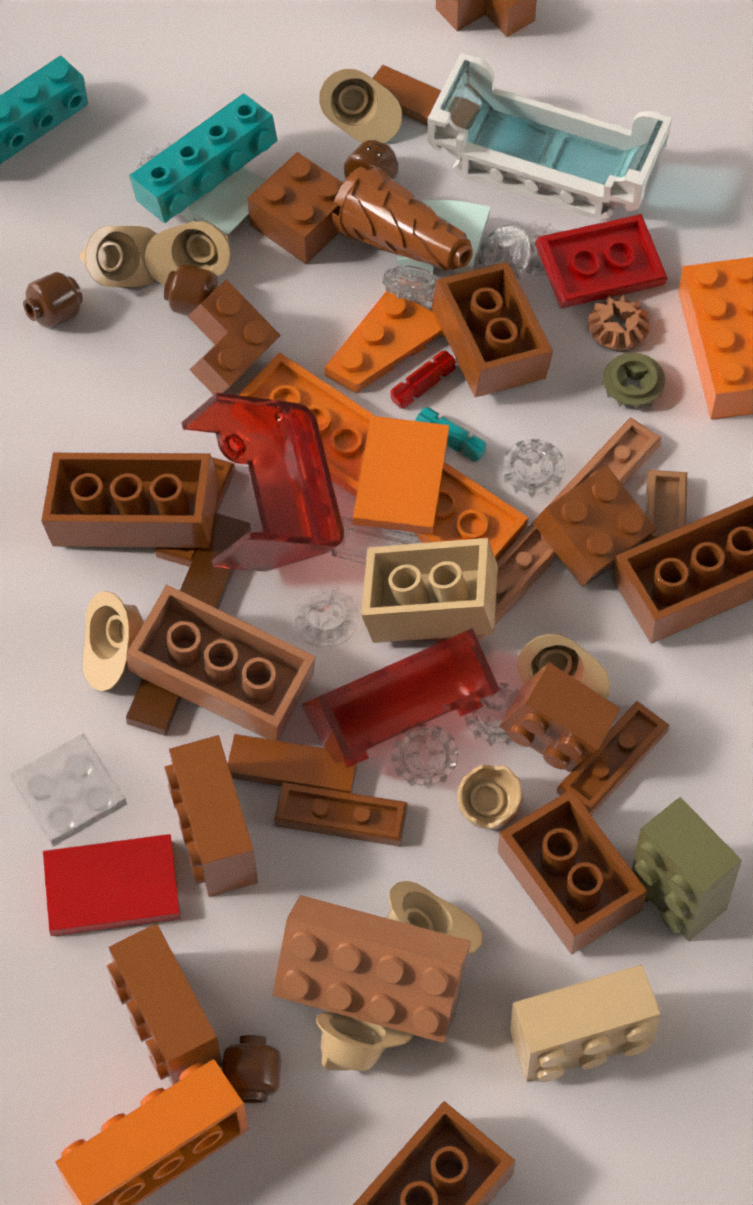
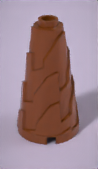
[332,164,473,271]

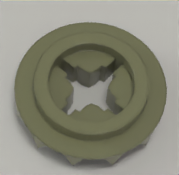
[602,353,665,410]

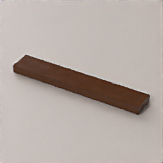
[126,513,251,736]

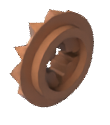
[588,295,650,350]

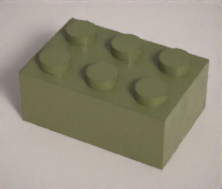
[632,797,742,941]

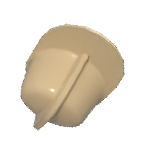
[319,69,402,143]
[144,221,231,286]
[79,226,157,287]
[83,591,144,691]
[517,634,610,699]
[386,881,483,954]
[316,1012,414,1071]

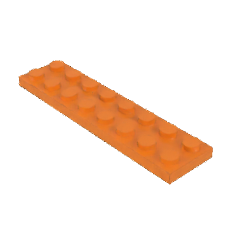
[230,352,529,561]

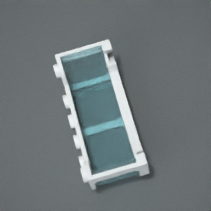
[427,53,672,221]

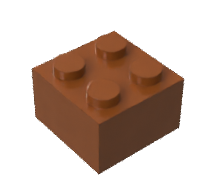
[248,152,343,264]
[533,466,657,587]
[499,662,621,772]

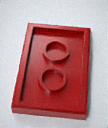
[535,214,668,309]
[43,834,181,936]

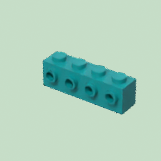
[0,55,88,164]
[129,93,278,224]

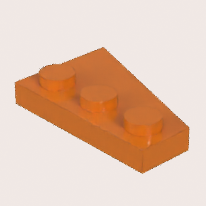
[324,288,445,393]

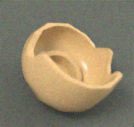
[457,764,523,829]

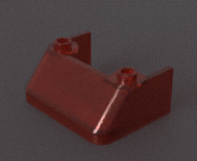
[181,392,344,572]
[301,628,500,768]

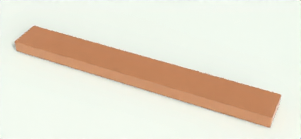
[434,417,662,661]

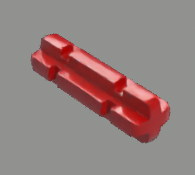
[390,350,456,409]

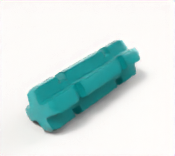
[416,407,487,462]

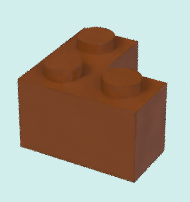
[436,0,537,37]
[187,279,281,398]

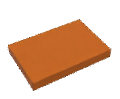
[353,416,449,535]

